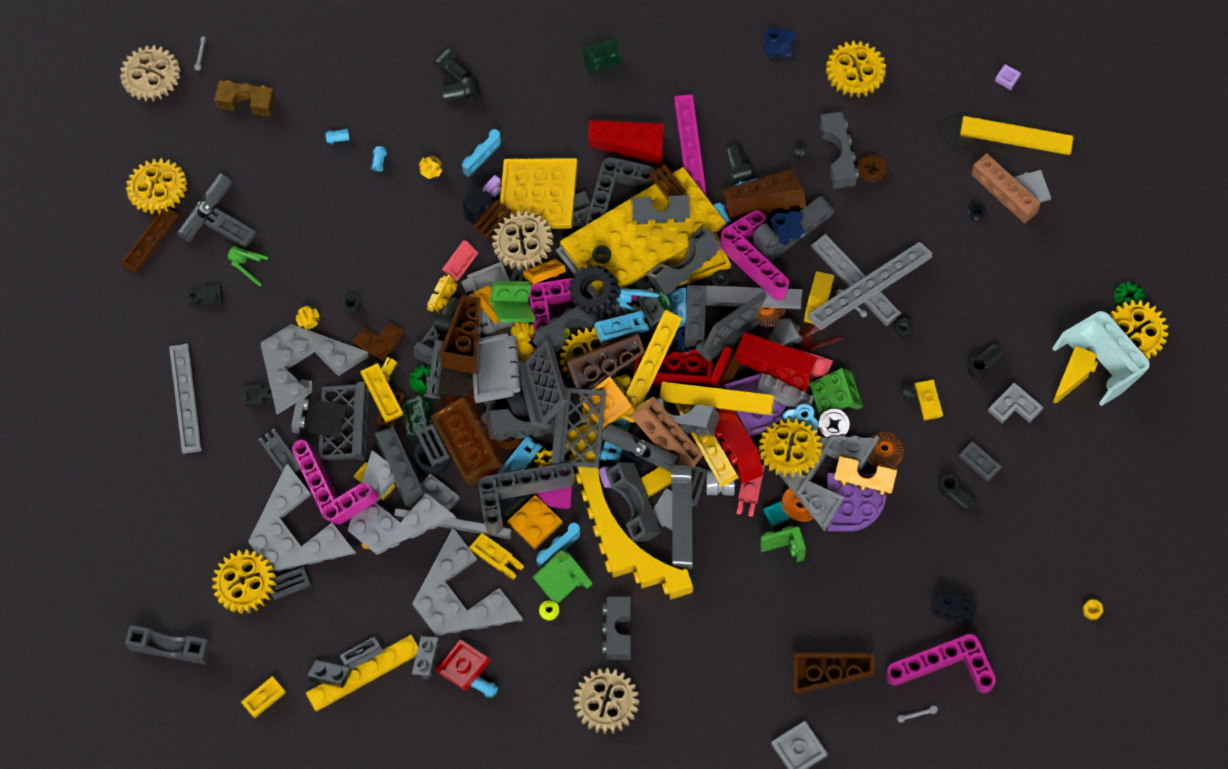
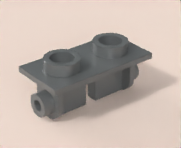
[412,636,439,679]

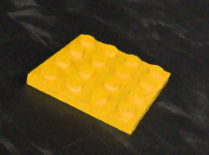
[498,158,578,229]

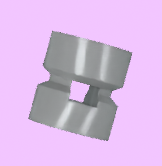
[707,470,734,496]

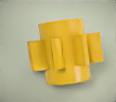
[419,156,442,179]
[296,306,320,330]
[510,322,535,343]
[534,448,552,467]

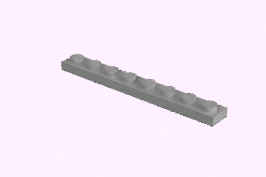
[808,242,933,330]

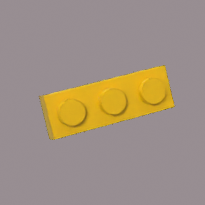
[360,363,403,423]

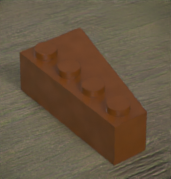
[722,169,806,218]
[439,295,482,374]
[564,333,645,398]
[793,653,875,696]

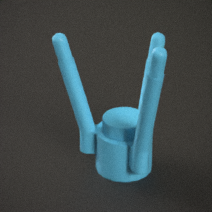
[616,287,659,318]

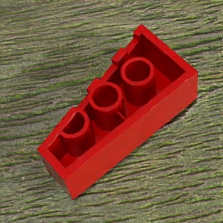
[589,120,664,167]
[735,332,817,393]
[634,349,713,387]
[714,409,763,484]

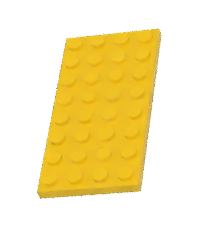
[560,167,726,296]

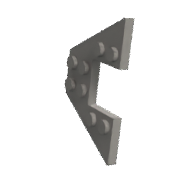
[261,324,368,415]
[775,435,879,531]
[348,450,456,555]
[248,464,357,573]
[412,528,523,636]

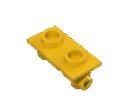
[427,274,458,314]

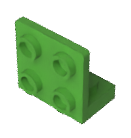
[489,281,536,323]
[810,368,864,416]
[760,526,806,562]
[533,550,593,604]

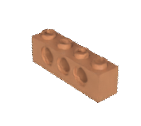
[971,154,1041,224]
[631,397,703,468]

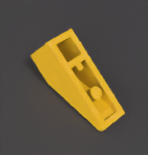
[804,271,835,324]
[1053,346,1098,403]

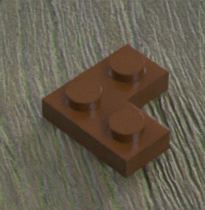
[352,322,405,364]

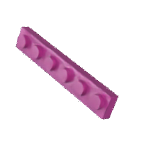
[674,94,706,196]

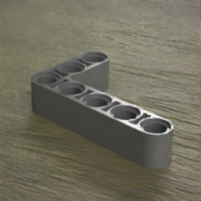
[585,158,655,226]
[753,196,835,262]
[479,463,575,534]
[671,465,693,570]

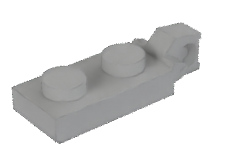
[292,379,312,434]

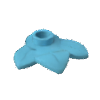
[781,403,818,435]

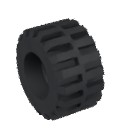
[569,264,621,316]

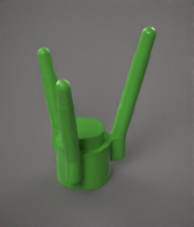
[228,246,268,286]

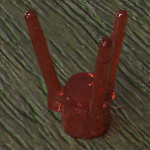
[796,324,843,352]

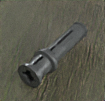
[423,340,444,399]

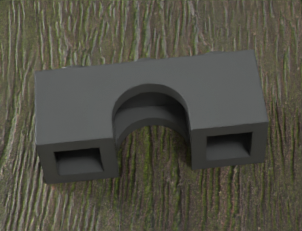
[631,195,690,225]
[685,285,707,347]
[603,597,631,660]

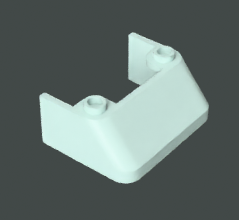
[1052,311,1149,406]

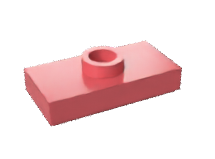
[442,240,478,282]

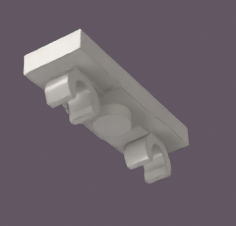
[755,373,814,415]

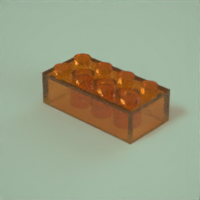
[430,397,505,486]

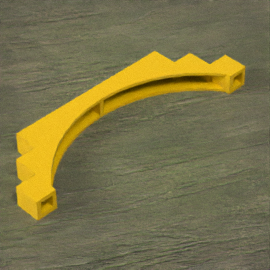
[566,376,693,600]

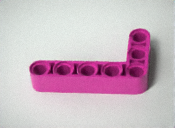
[719,210,789,300]
[529,278,575,374]
[292,440,379,525]
[886,634,996,693]

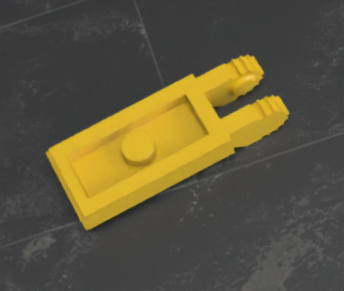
[469,533,524,580]

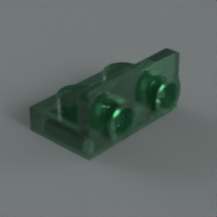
[581,38,622,74]
[401,395,437,440]

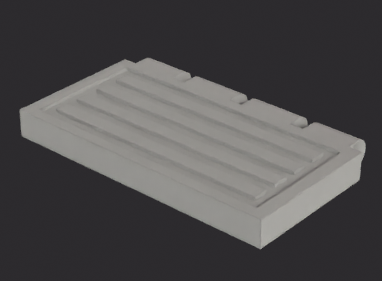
[461,262,530,337]
[473,333,520,403]

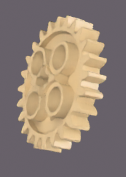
[120,45,180,102]
[492,211,554,270]
[574,668,639,734]

